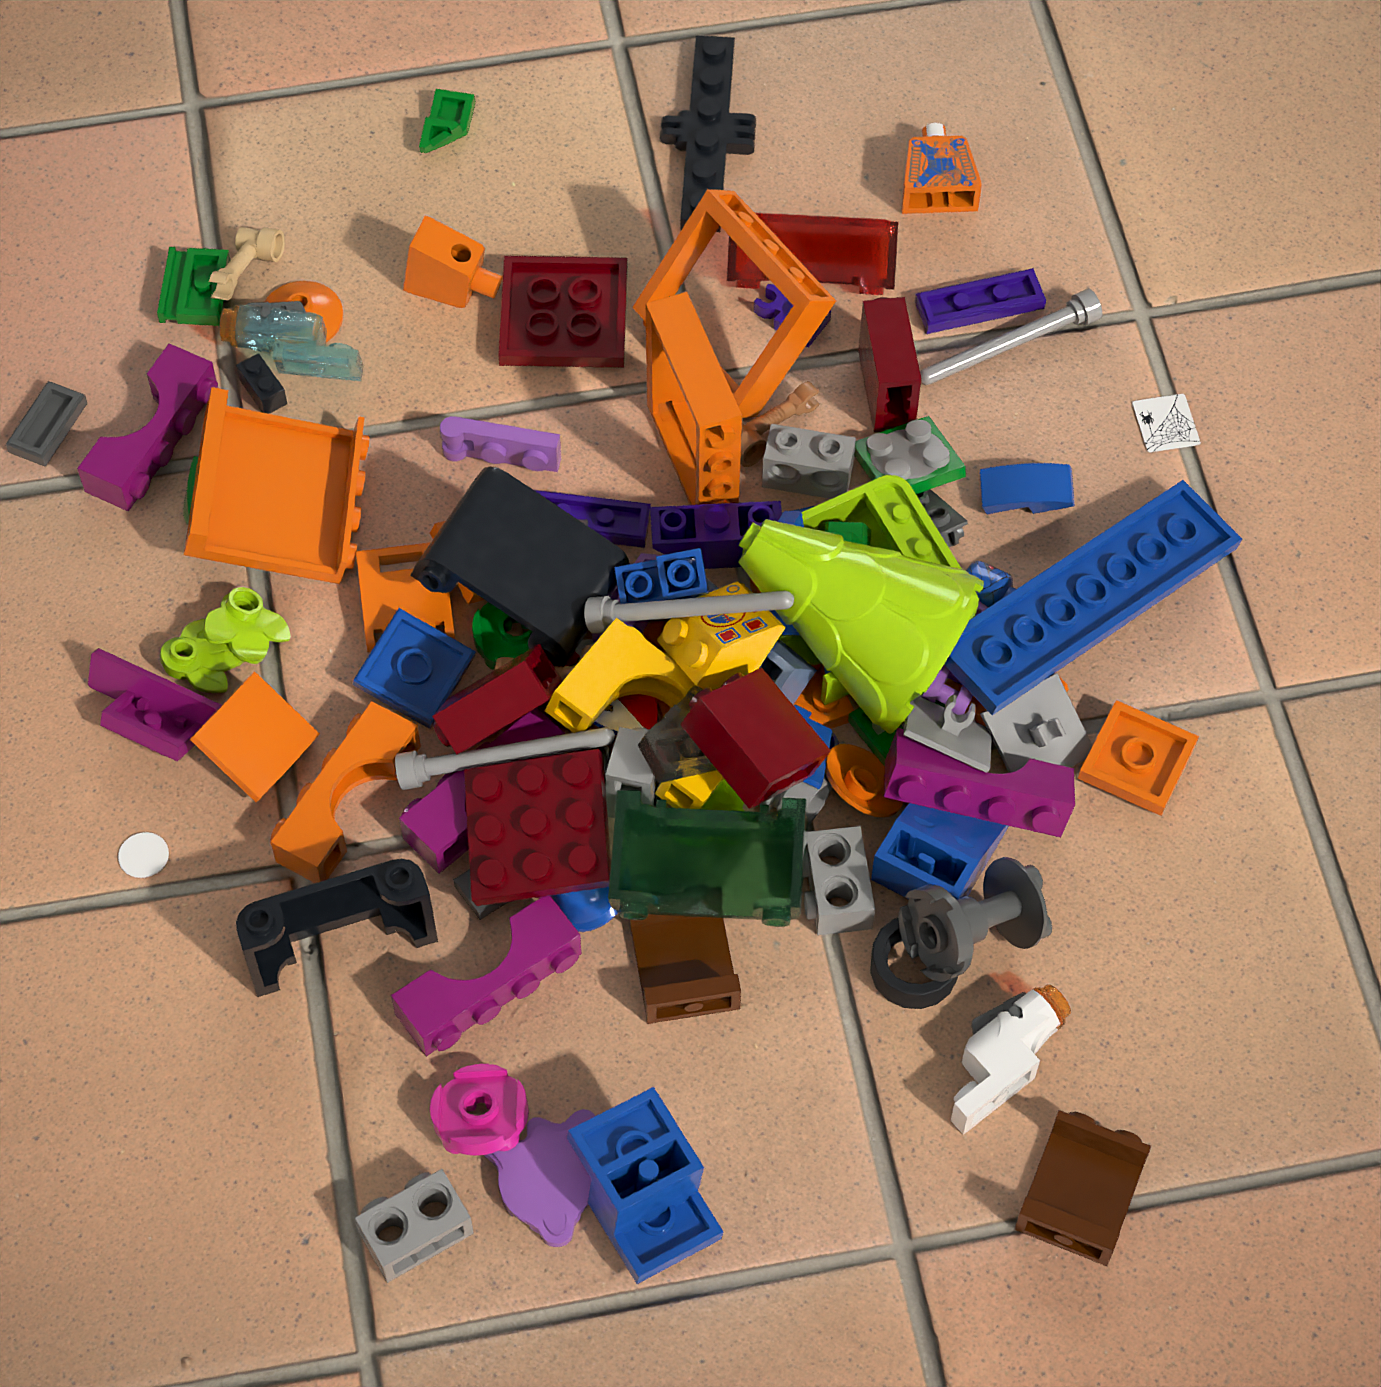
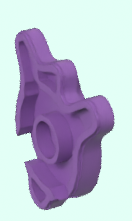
[484,1109,595,1247]

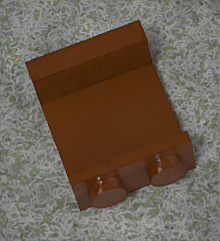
[629,887,741,1024]
[1014,1110,1152,1266]

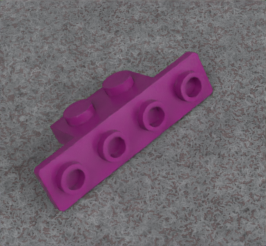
[88,648,222,761]

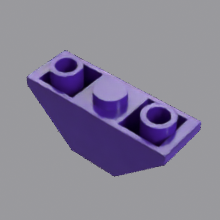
[650,501,782,569]

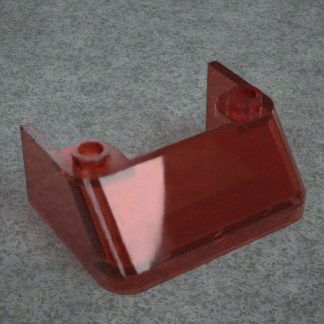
[727,212,899,295]

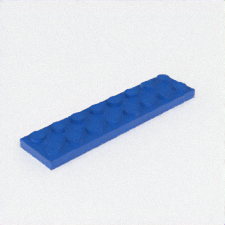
[944,480,1242,716]

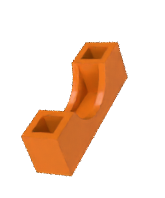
[271,701,421,883]

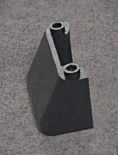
[410,466,630,667]
[236,859,438,997]

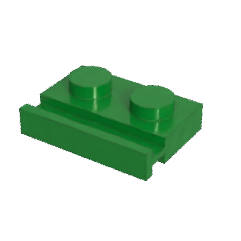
[157,247,230,326]

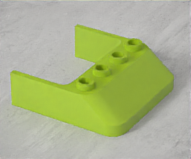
[742,475,979,705]

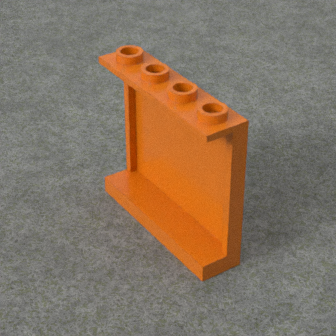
[184,387,370,584]

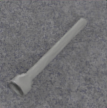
[920,288,1102,385]
[584,591,794,633]
[395,727,615,790]

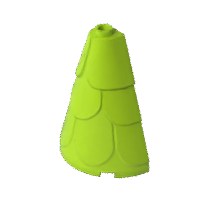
[738,519,984,734]

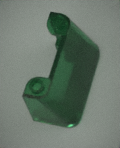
[608,790,808,927]

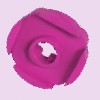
[430,1064,529,1156]

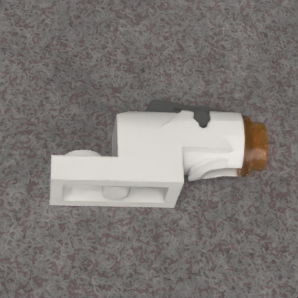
[950,984,1071,1135]

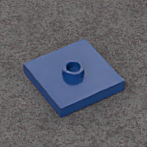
[353,608,476,729]

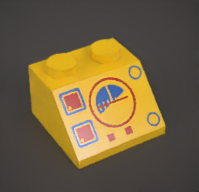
[657,581,786,691]

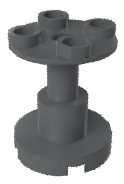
[899,857,1053,982]

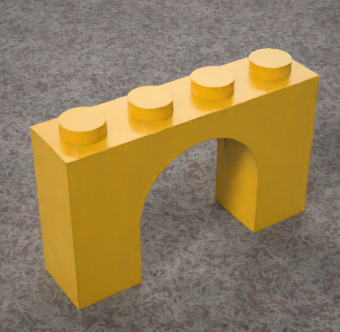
[545,618,724,821]

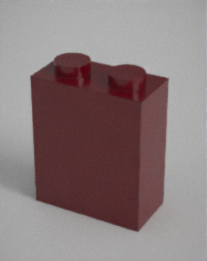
[858,297,922,433]
[432,644,563,755]
[680,667,831,810]

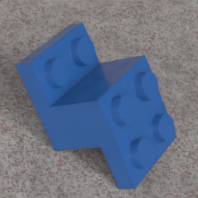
[567,1087,724,1284]

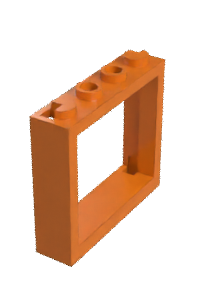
[632,189,836,418]
[646,292,742,505]

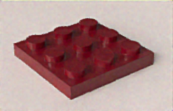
[498,256,628,368]
[464,749,613,906]

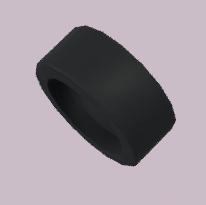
[870,917,958,1009]

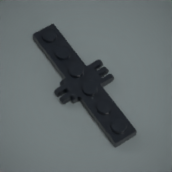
[660,35,757,232]

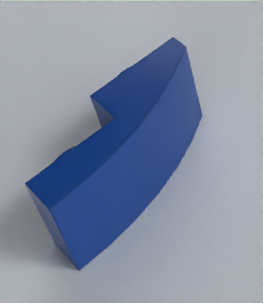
[980,463,1075,514]
[614,548,709,604]

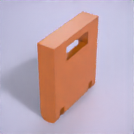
[356,542,455,653]

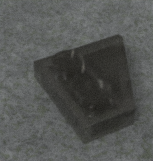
[637,685,717,783]

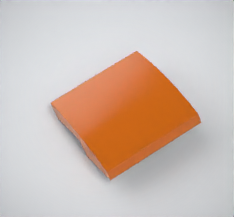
[189,671,320,802]

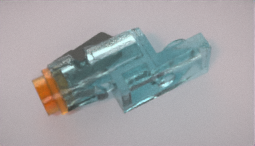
[220,301,364,381]

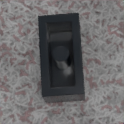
[236,353,288,414]

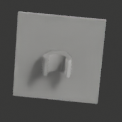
[980,673,1093,773]
[903,694,991,773]

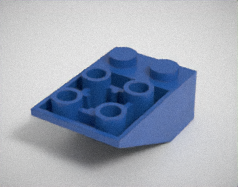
[871,803,1009,899]

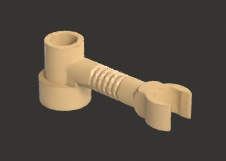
[209,227,285,301]

